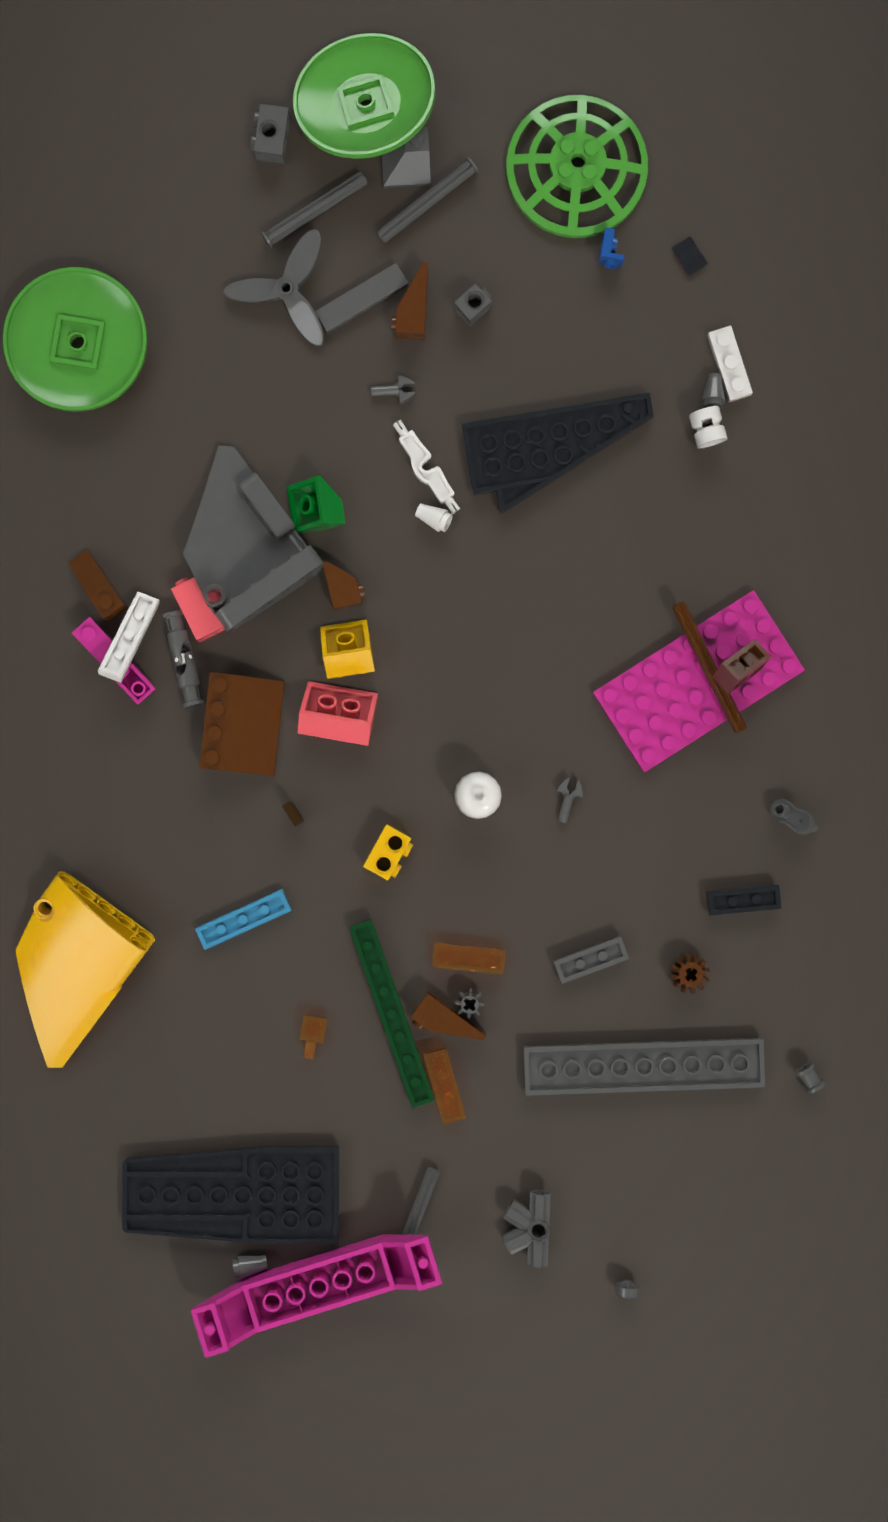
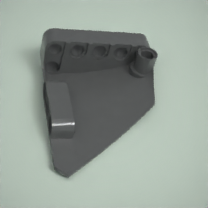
[183,445,324,633]

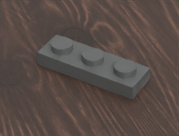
[553,936,629,984]

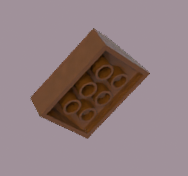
[199,672,285,776]

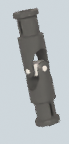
[162,610,204,708]

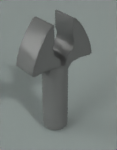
[370,376,415,404]
[556,777,583,823]

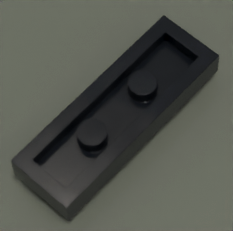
[706,884,782,916]

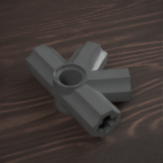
[502,1189,551,1268]

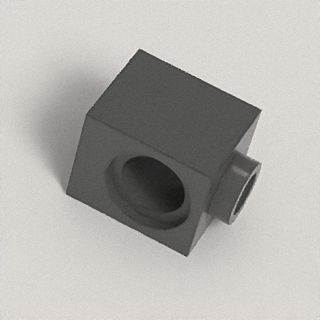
[454,283,492,327]

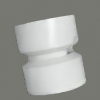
[689,406,728,448]

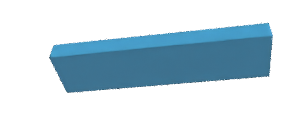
[195,888,292,950]

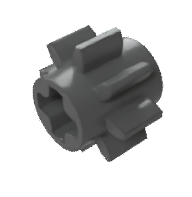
[455,987,485,1019]

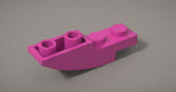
[72,617,156,705]

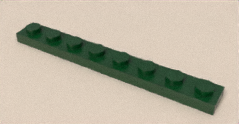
[349,919,435,1109]

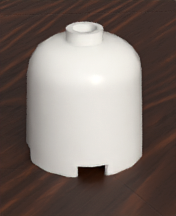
[454,772,502,819]

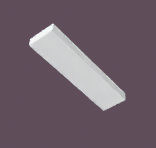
[98,591,160,683]

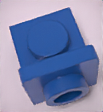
[598,228,625,269]

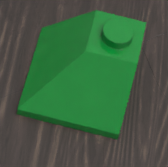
[286,476,345,534]

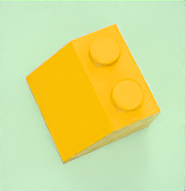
[320,619,375,679]

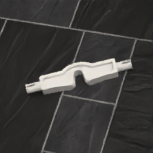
[393,420,461,514]

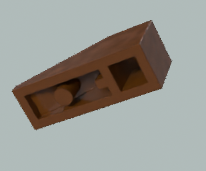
[391,262,428,340]
[68,549,129,622]
[411,991,486,1040]

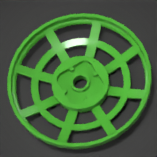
[506,95,648,238]

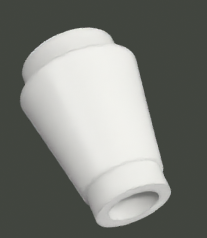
[415,503,452,532]

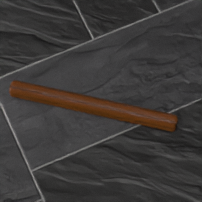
[672,601,747,733]

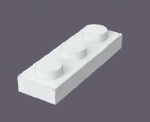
[707,326,753,403]

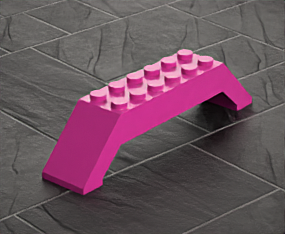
[191,1234,442,1358]

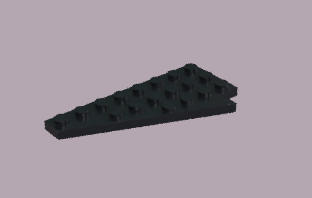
[462,392,654,514]

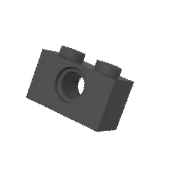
[251,104,291,164]

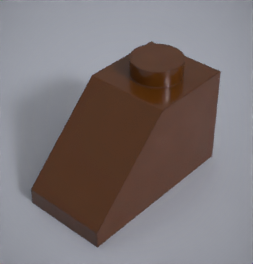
[323,561,366,611]

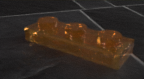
[432,942,506,974]
[423,1047,466,1125]

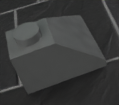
[382,127,431,188]

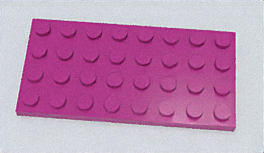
[593,590,805,773]

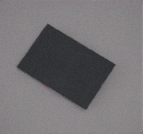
[672,236,708,276]

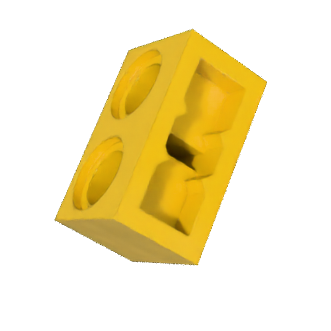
[363,824,413,880]

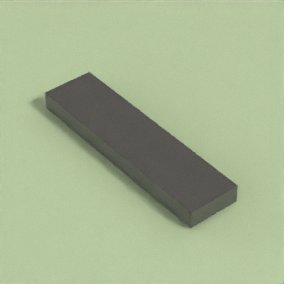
[315,263,409,334]

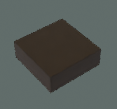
[282,802,304,826]

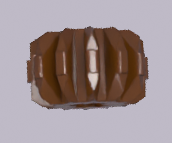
[669,953,710,994]

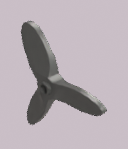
[224,229,324,346]

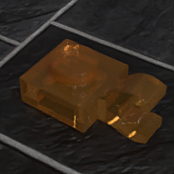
[300,1015,328,1059]

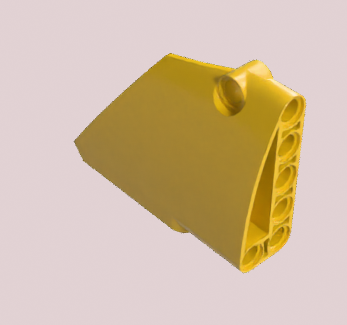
[15,871,155,1068]

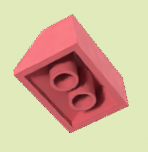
[298,681,378,746]

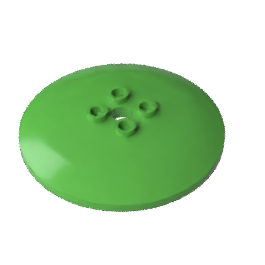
[293,33,436,159]
[3,267,148,412]

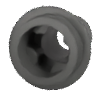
[701,373,725,410]
[232,1255,268,1280]

